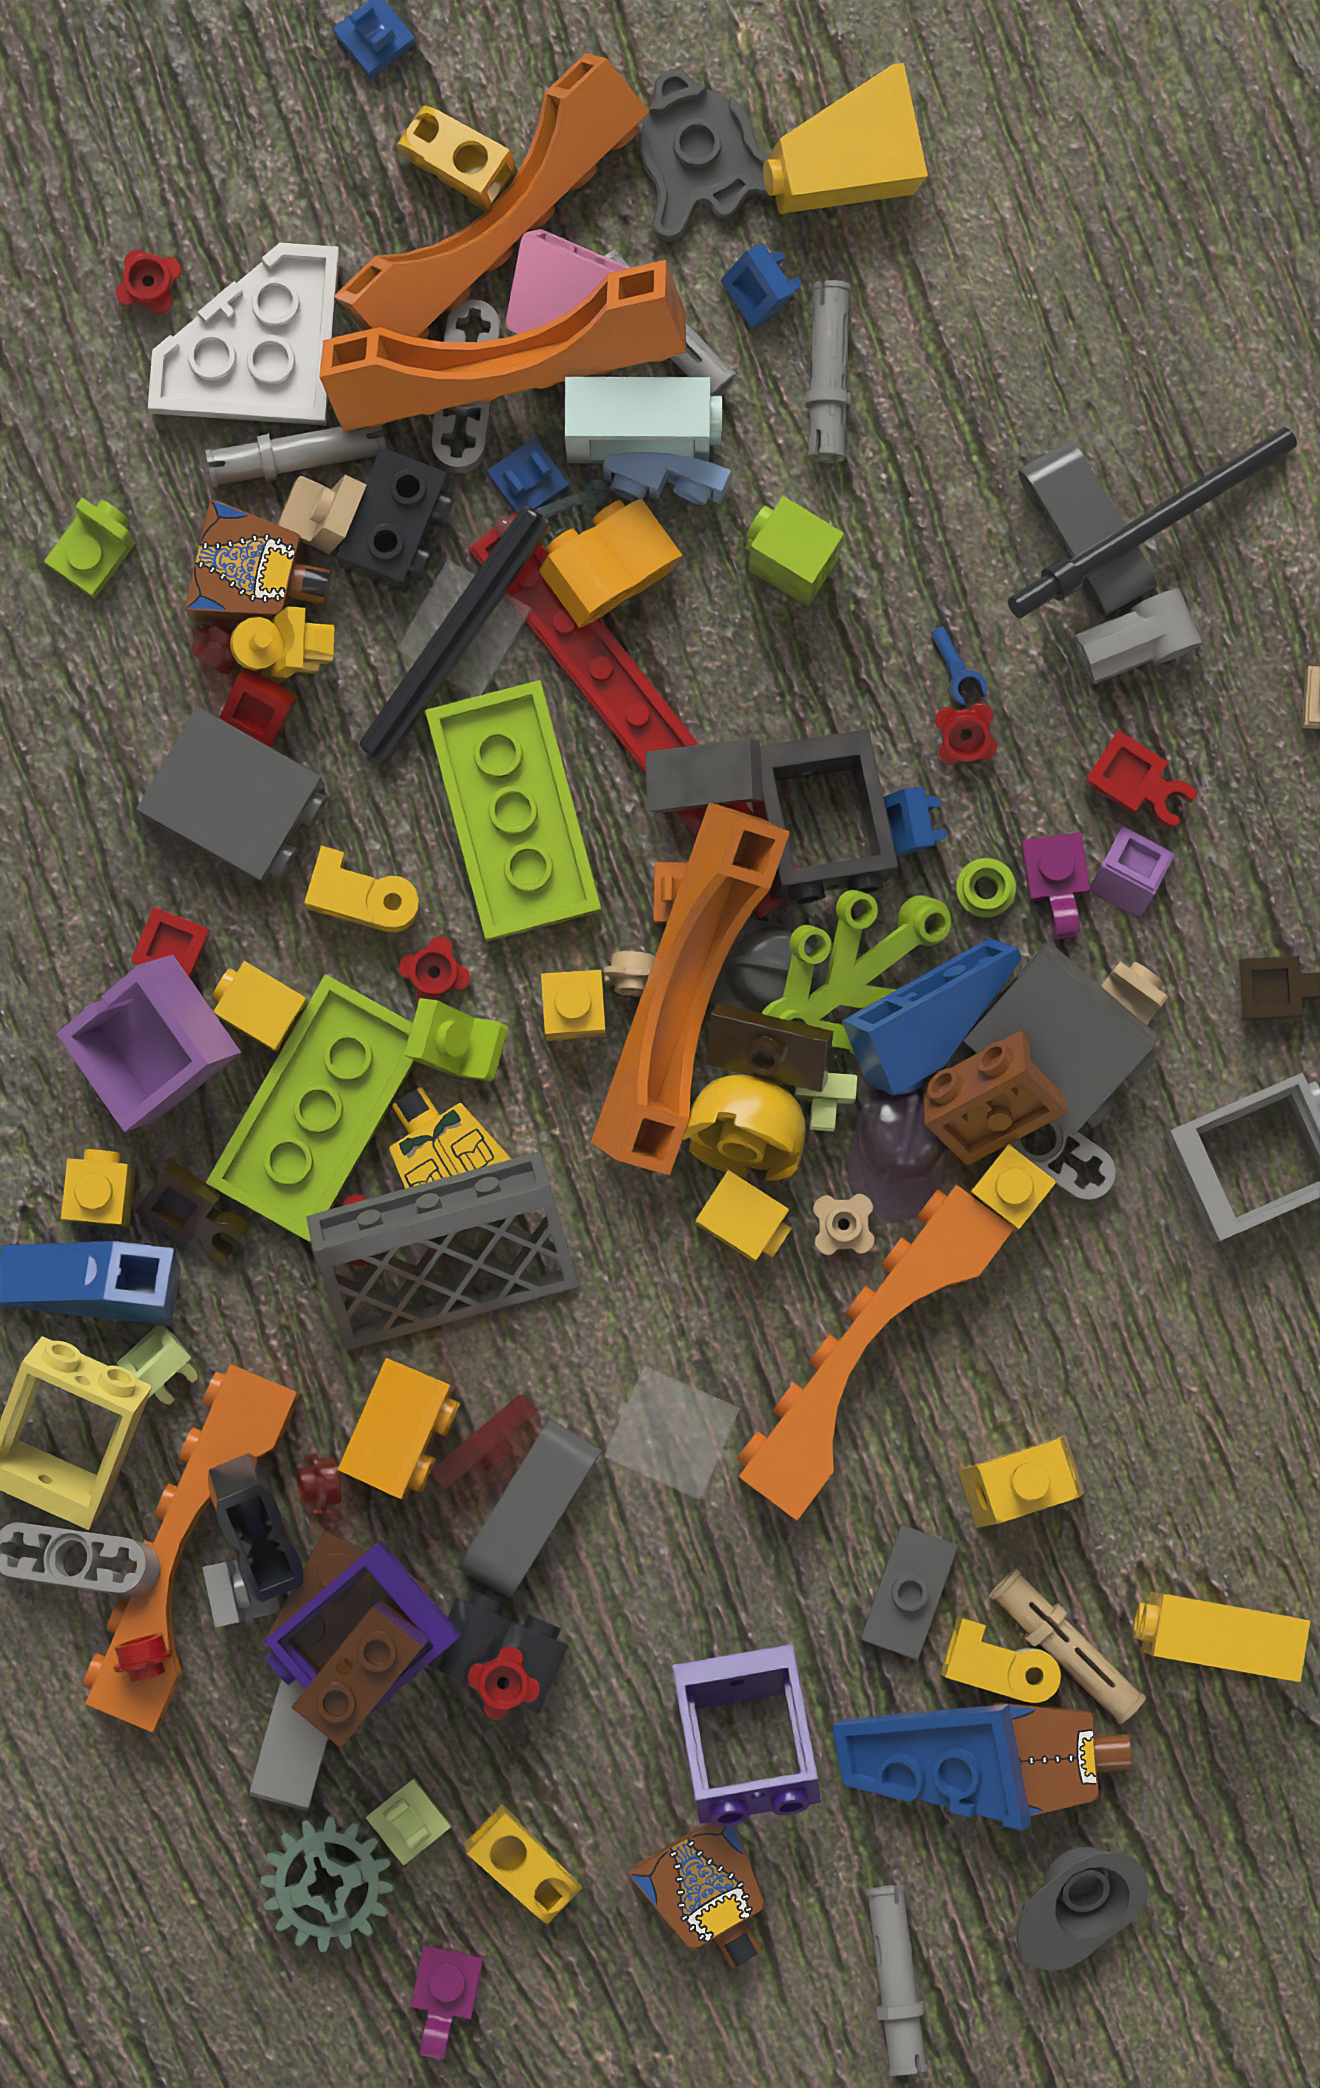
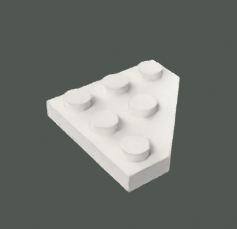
[148,243,340,426]

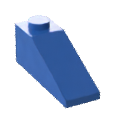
[842,938,1022,1095]

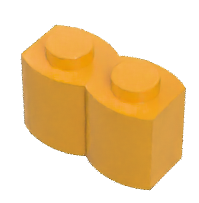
[539,498,683,628]

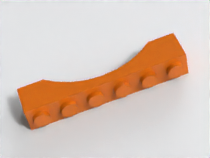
[333,53,649,339]
[319,260,686,432]
[591,802,790,1175]
[736,1184,1014,1521]
[82,1364,302,1733]

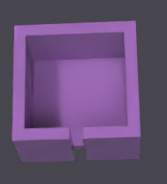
[56,955,241,1132]

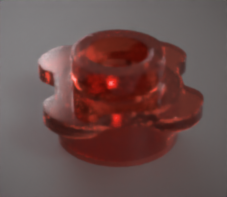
[190,621,239,675]
[296,1453,342,1514]

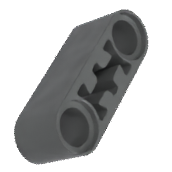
[1018,440,1157,617]
[458,1418,602,1601]

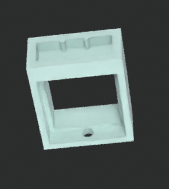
[565,377,722,463]

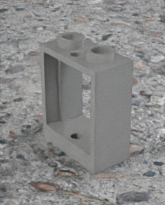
[1164,1072,1320,1244]

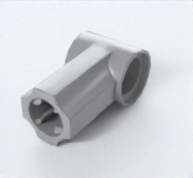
[1074,588,1203,684]

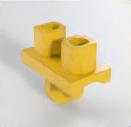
[230,607,335,684]

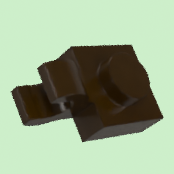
[1237,956,1320,1021]

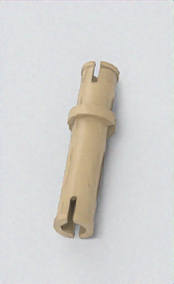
[989,1568,1146,1725]

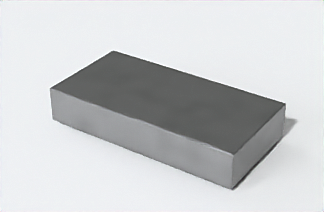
[645,738,763,813]

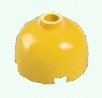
[683,1073,806,1181]

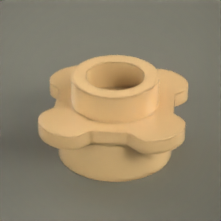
[604,951,655,997]
[813,1194,874,1255]

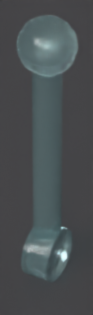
[495,479,608,537]

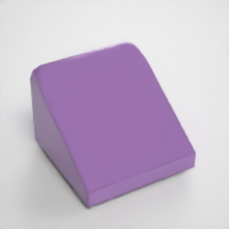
[1090,826,1175,917]

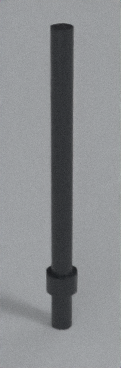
[1008,427,1297,619]

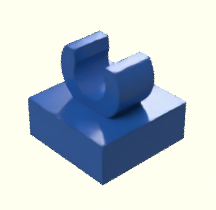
[332,0,416,80]
[720,243,802,328]
[487,437,570,514]
[884,787,947,858]

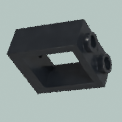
[751,729,898,905]

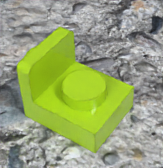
[44,498,136,600]
[404,998,508,1082]

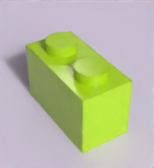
[745,496,844,607]

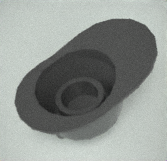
[709,918,830,1020]
[1017,1847,1149,1971]

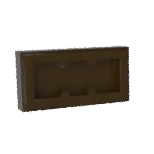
[706,1003,834,1092]

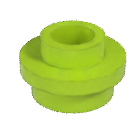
[956,858,1016,918]

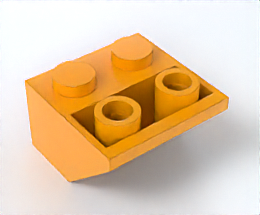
[337,1358,461,1499]

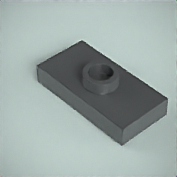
[860,1524,958,1660]

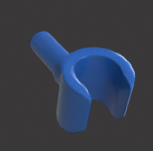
[931,627,987,706]

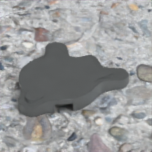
[639,69,776,242]

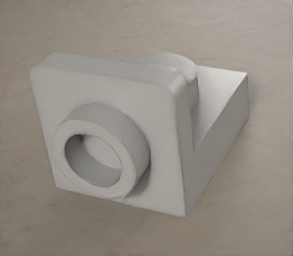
[202,1560,280,1628]

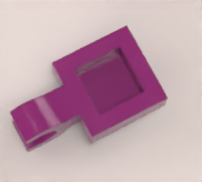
[1020,832,1090,941]
[411,1945,484,2060]

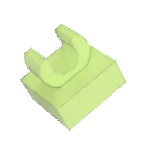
[794,1073,857,1132]
[117,1325,198,1405]
[366,1778,452,1866]

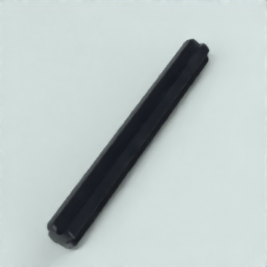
[360,506,551,763]

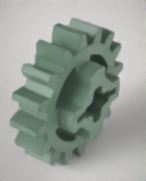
[260,1815,395,1952]

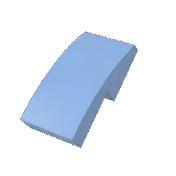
[603,452,731,505]

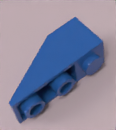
[0,1241,181,1326]

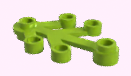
[762,890,951,1055]

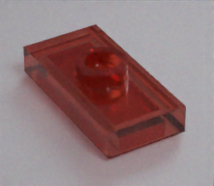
[432,1394,539,1490]

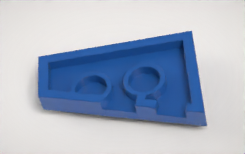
[832,1704,1031,1831]

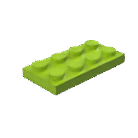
[425,680,602,942]
[206,974,416,1242]

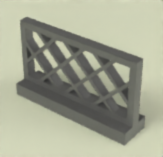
[306,1151,579,1351]

